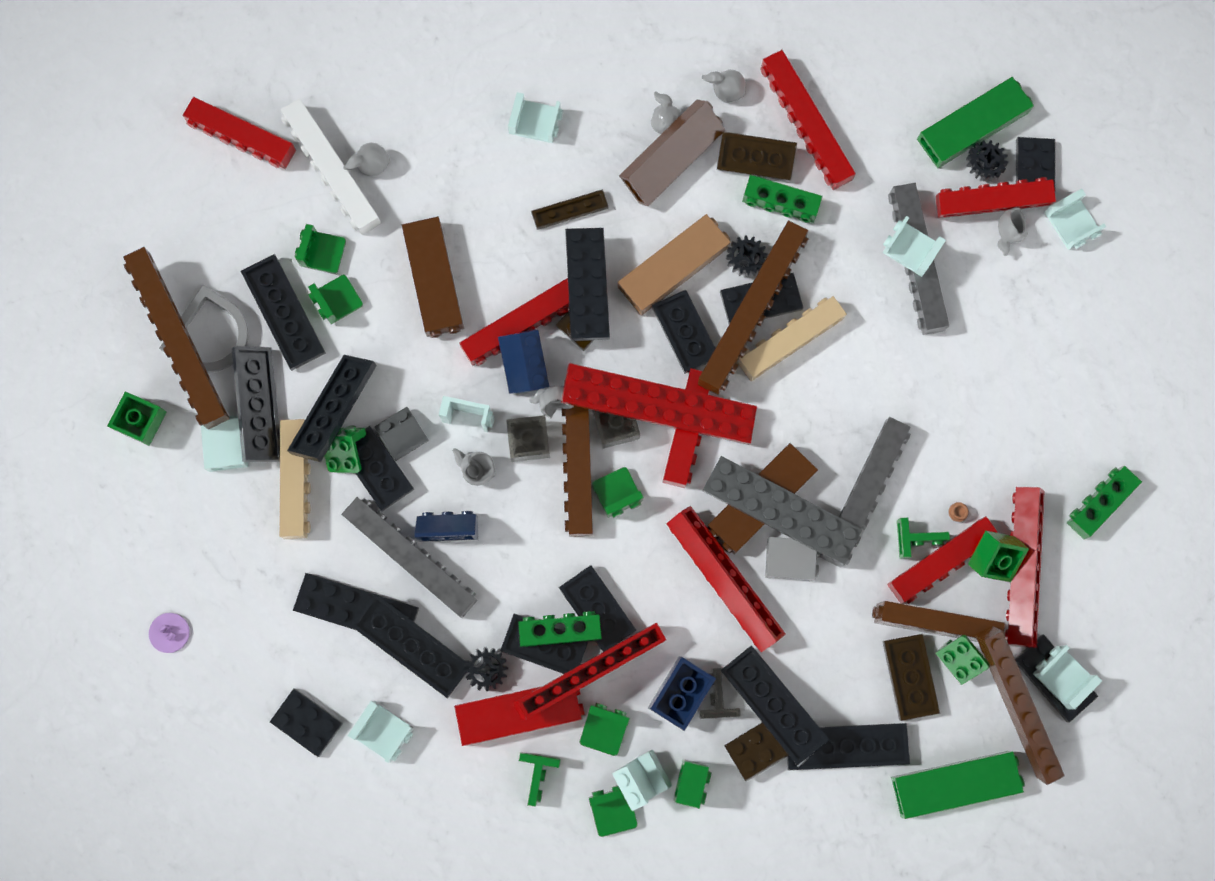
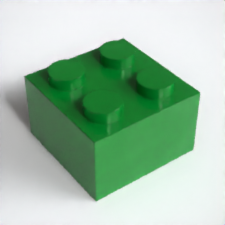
[107,391,167,446]
[968,531,1029,582]
[673,760,712,809]

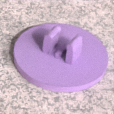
[149,613,190,653]

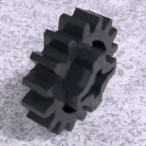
[966,140,1009,181]
[726,235,768,277]
[464,647,508,692]

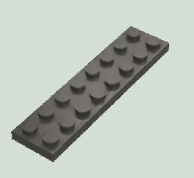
[703,456,862,566]

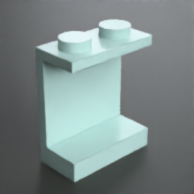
[508,92,563,143]
[1044,189,1106,250]
[883,216,946,277]
[439,396,495,432]
[201,416,249,472]
[1033,645,1102,709]
[348,701,413,763]
[612,749,672,811]

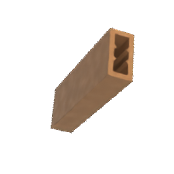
[617,214,731,316]

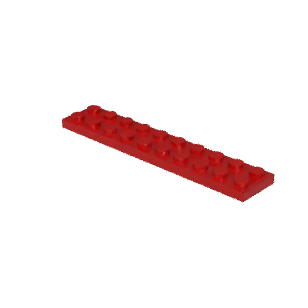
[561,363,757,445]

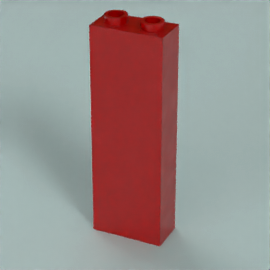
[454,686,585,746]

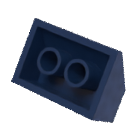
[498,329,550,394]
[414,511,478,542]
[648,656,716,731]

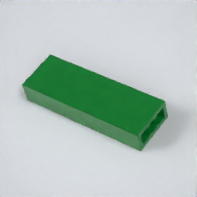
[917,76,1034,169]
[891,751,1025,819]

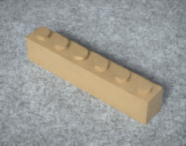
[738,296,847,382]
[279,419,311,539]

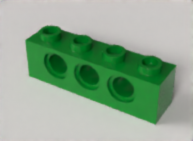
[742,175,823,223]
[1067,466,1142,539]
[519,611,601,647]

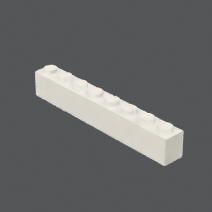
[280,98,381,235]

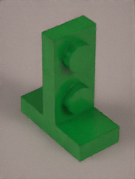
[896,518,950,559]
[519,752,561,807]

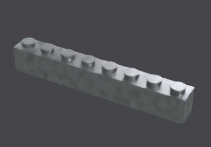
[888,182,949,335]
[819,417,911,568]
[341,497,478,618]

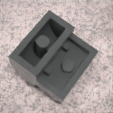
[374,407,429,461]

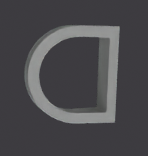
[159,285,248,373]

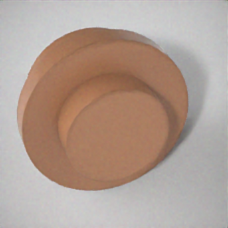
[948,502,969,522]

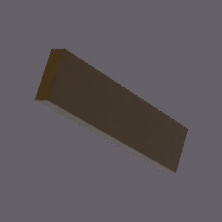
[531,189,608,230]

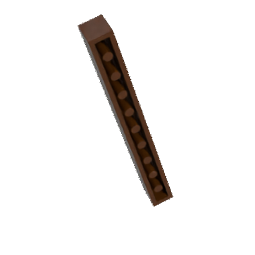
[698,220,809,395]
[123,247,230,430]

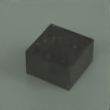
[592,410,640,449]
[506,415,550,462]

